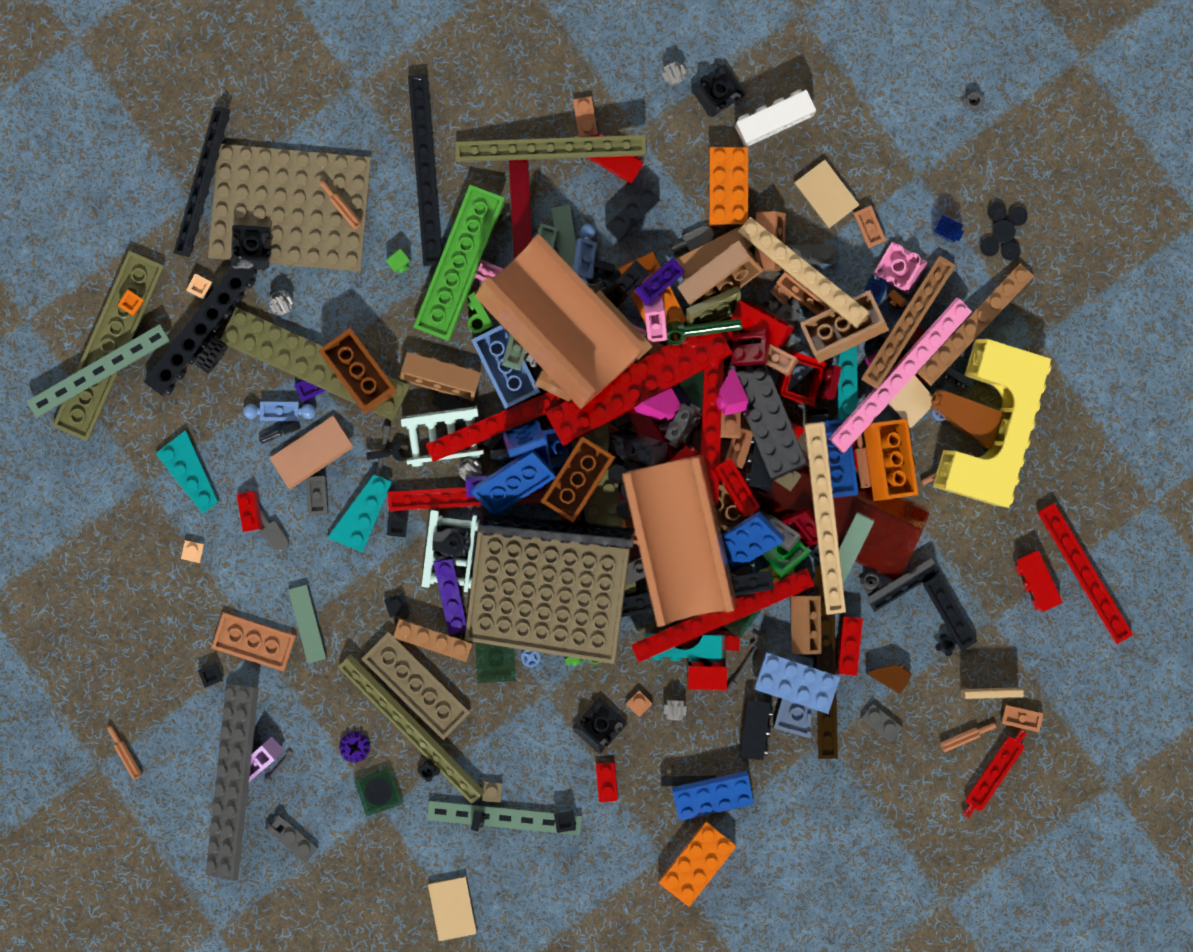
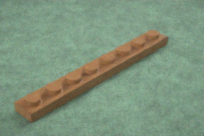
[861,256,956,390]
[917,263,1034,386]

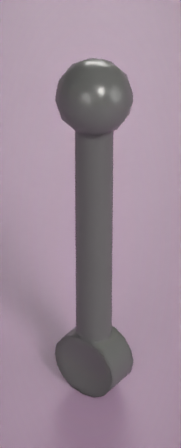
[264,751,293,783]

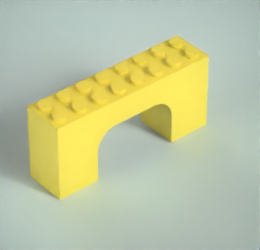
[933,339,1051,508]

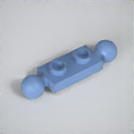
[573,224,597,286]
[243,402,316,421]

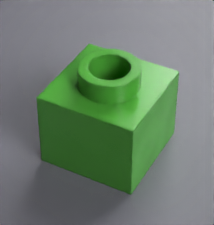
[386,249,411,274]

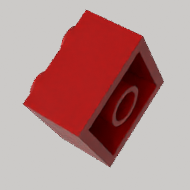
[687,661,727,690]

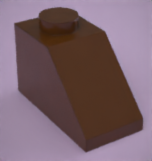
[866,663,912,694]

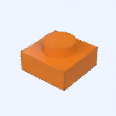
[117,289,145,316]

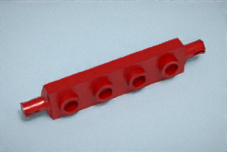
[963,729,1027,818]

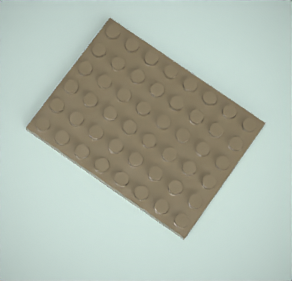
[208,144,371,272]
[465,533,630,664]

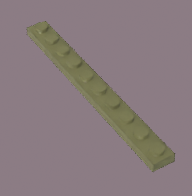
[456,135,647,162]
[338,654,485,804]

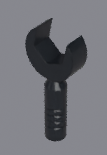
[259,421,301,444]
[366,442,409,461]

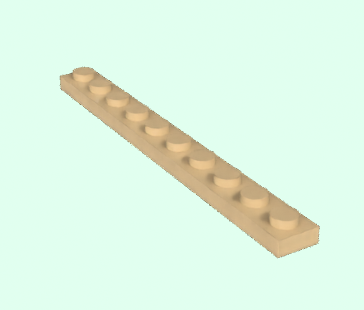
[804,422,846,615]

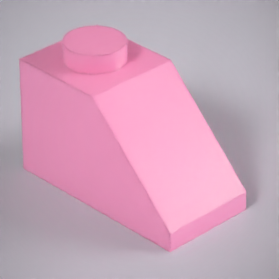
[643,296,667,342]

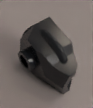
[432,528,471,558]

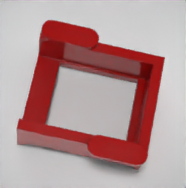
[776,351,828,407]

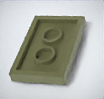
[686,286,741,326]

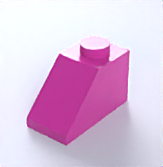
[716,369,748,416]
[634,388,681,421]

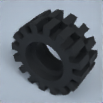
[195,337,228,374]

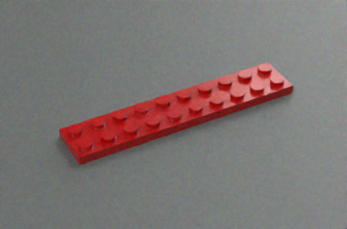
[545,320,733,447]

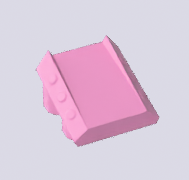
[873,242,927,294]

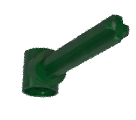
[666,319,742,345]

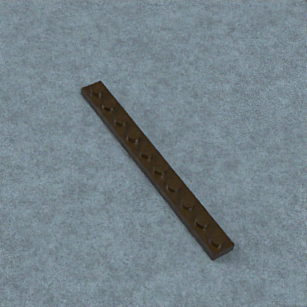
[814,566,838,759]

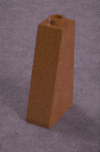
[931,390,1004,449]

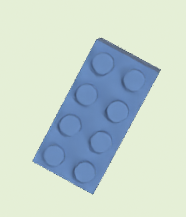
[471,325,540,409]
[754,652,840,714]

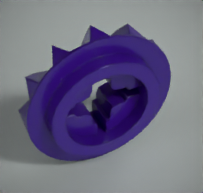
[339,732,370,763]

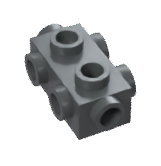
[658,404,702,449]

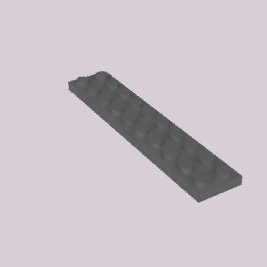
[206,684,259,881]

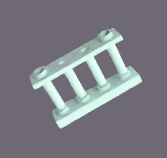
[401,406,484,467]
[422,510,480,592]

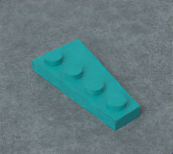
[156,430,218,514]
[327,474,392,553]

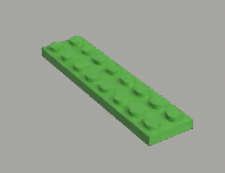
[413,185,506,342]

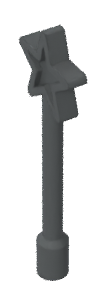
[366,426,391,484]
[727,632,772,692]

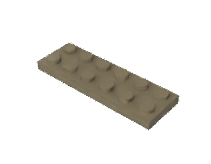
[362,632,471,740]

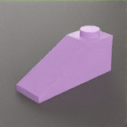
[249,737,284,782]

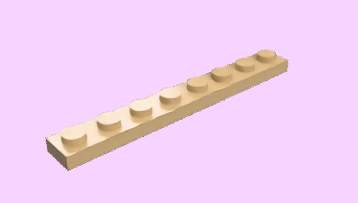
[738,217,869,328]

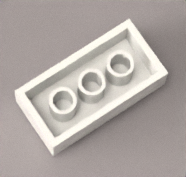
[735,89,816,147]

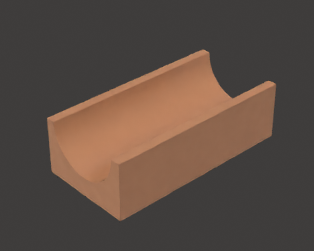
[475,234,645,409]
[623,454,738,627]

